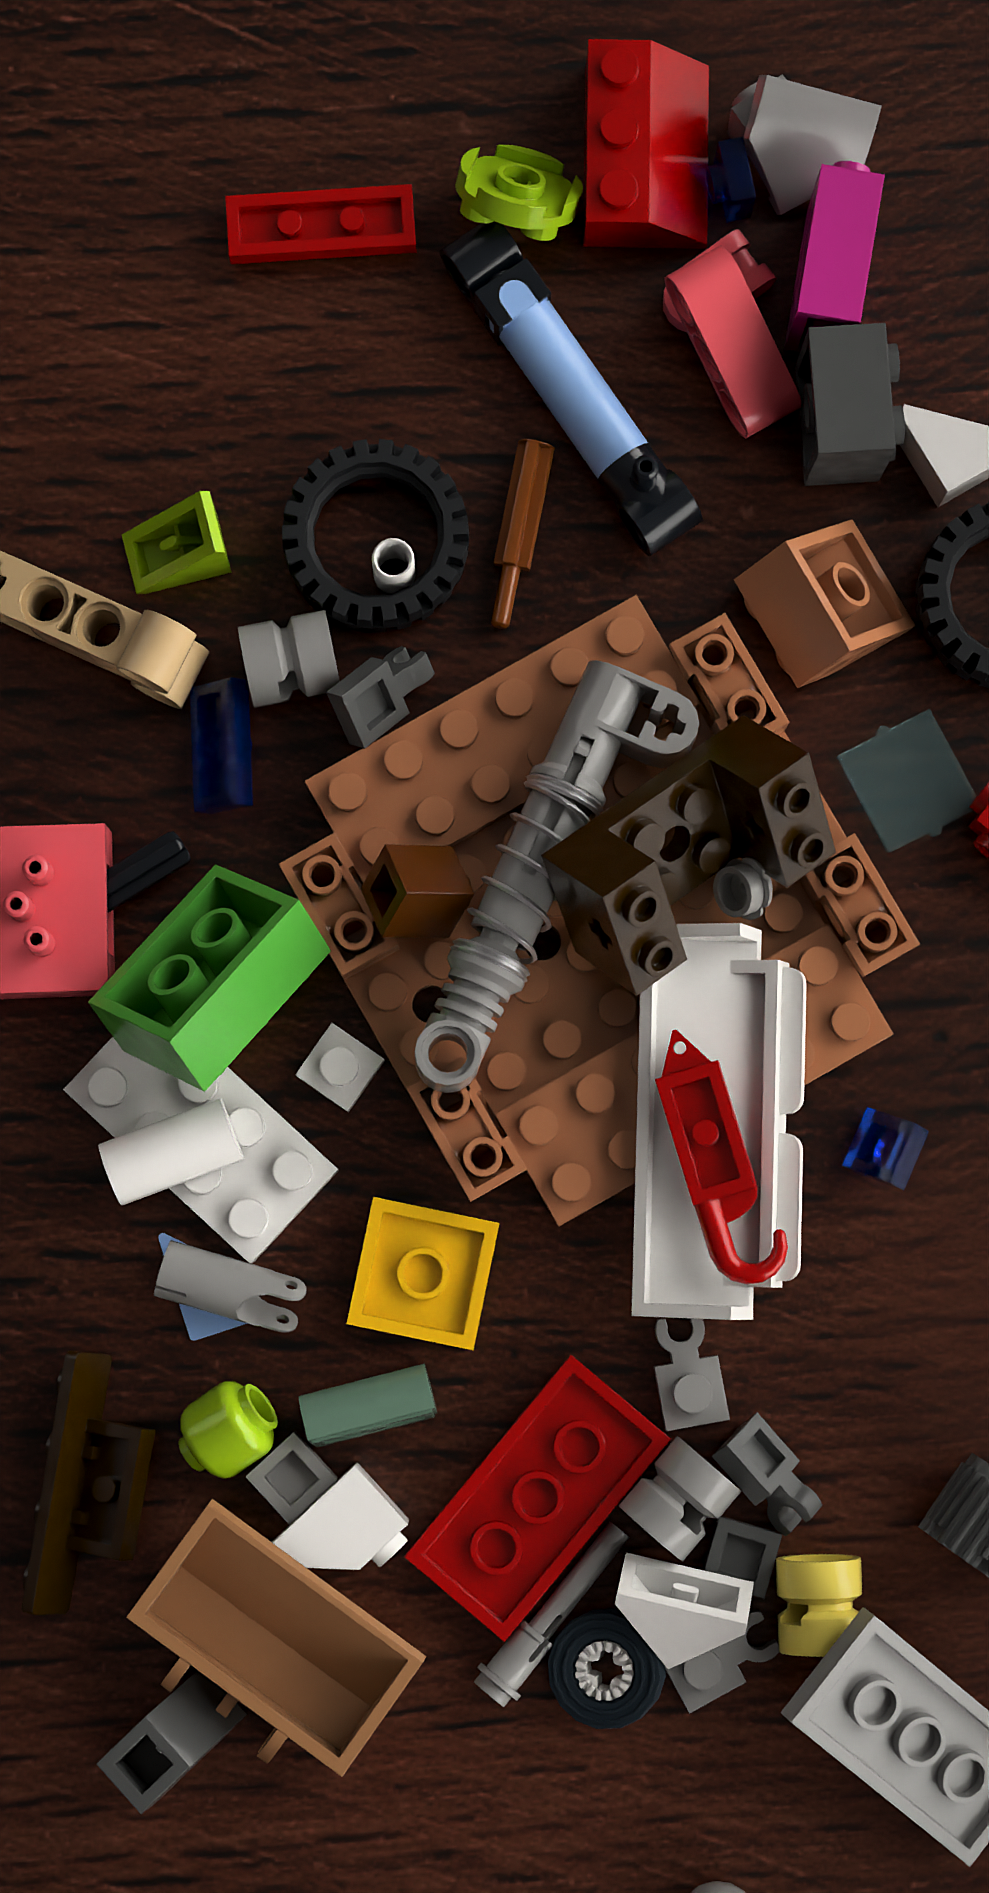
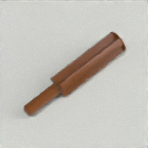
[491,439,555,629]

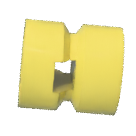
[776,1554,862,1657]

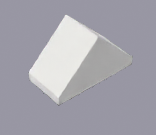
[900,404,989,507]
[615,1553,754,1669]

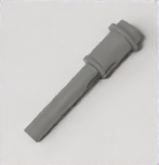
[474,1521,629,1707]

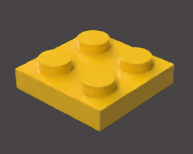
[346,1197,499,1350]

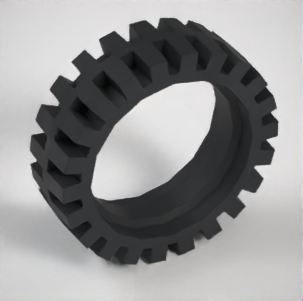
[282,439,469,633]
[915,502,989,688]

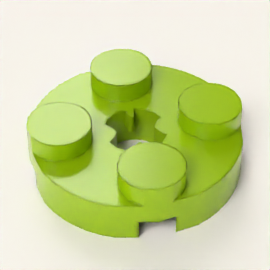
[455,145,583,241]

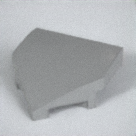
[740,75,882,215]

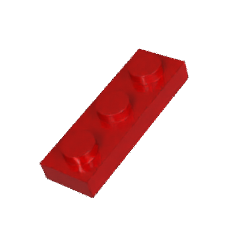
[225,184,417,264]

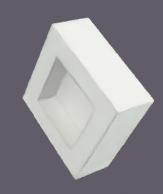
[295,1023,385,1113]

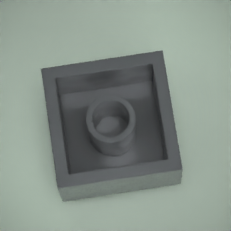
[795,323,905,486]

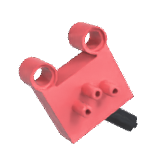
[0,823,191,999]

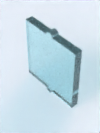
[837,709,976,854]

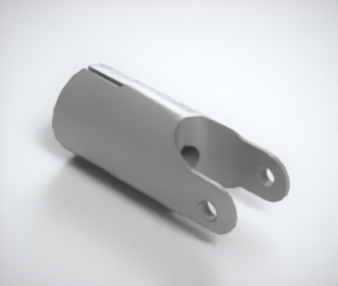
[154,1240,306,1333]

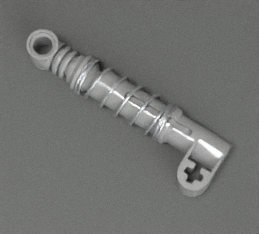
[415,660,699,1093]

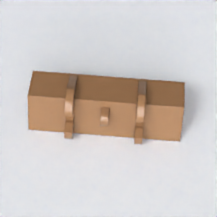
[126,1499,427,1777]

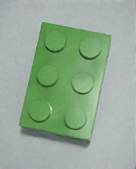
[88,864,331,1092]

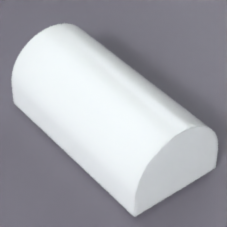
[98,1098,244,1205]

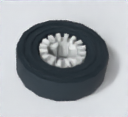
[548,1608,666,1729]

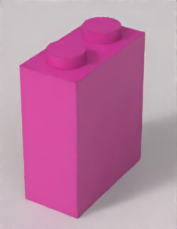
[784,161,885,352]

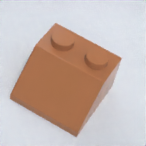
[734,519,915,688]

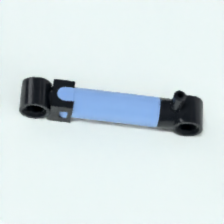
[439,221,703,556]

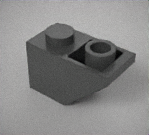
[96,1670,248,1814]

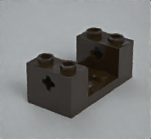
[541,715,836,996]

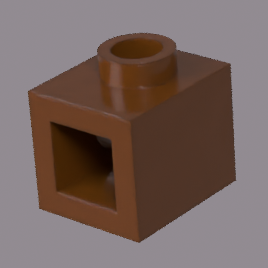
[361,844,474,938]

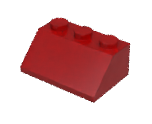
[583,39,709,249]

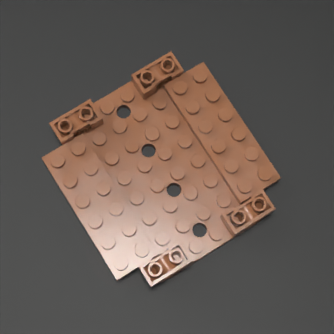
[279,595,920,1227]

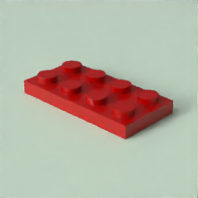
[404,1354,671,1642]

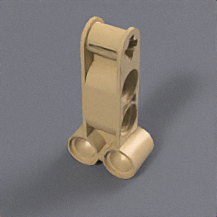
[0,551,209,709]

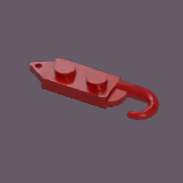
[655,1030,788,1285]

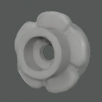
[713,857,773,920]

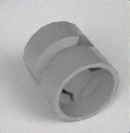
[238,610,340,708]
[618,1436,741,1562]

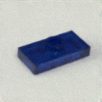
[190,677,253,814]

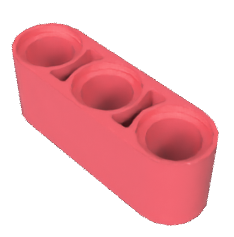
[664,245,801,439]

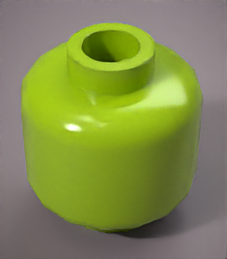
[179,1381,278,1479]

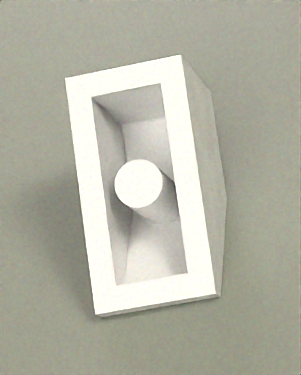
[272,1462,409,1570]

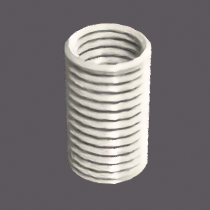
[372,538,415,594]

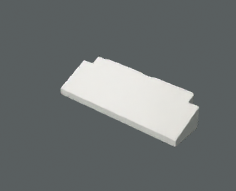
[632,923,806,1320]

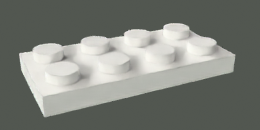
[63,1037,339,1264]

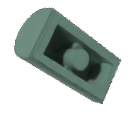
[299,1363,438,1448]

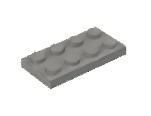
[781,1607,989,1867]

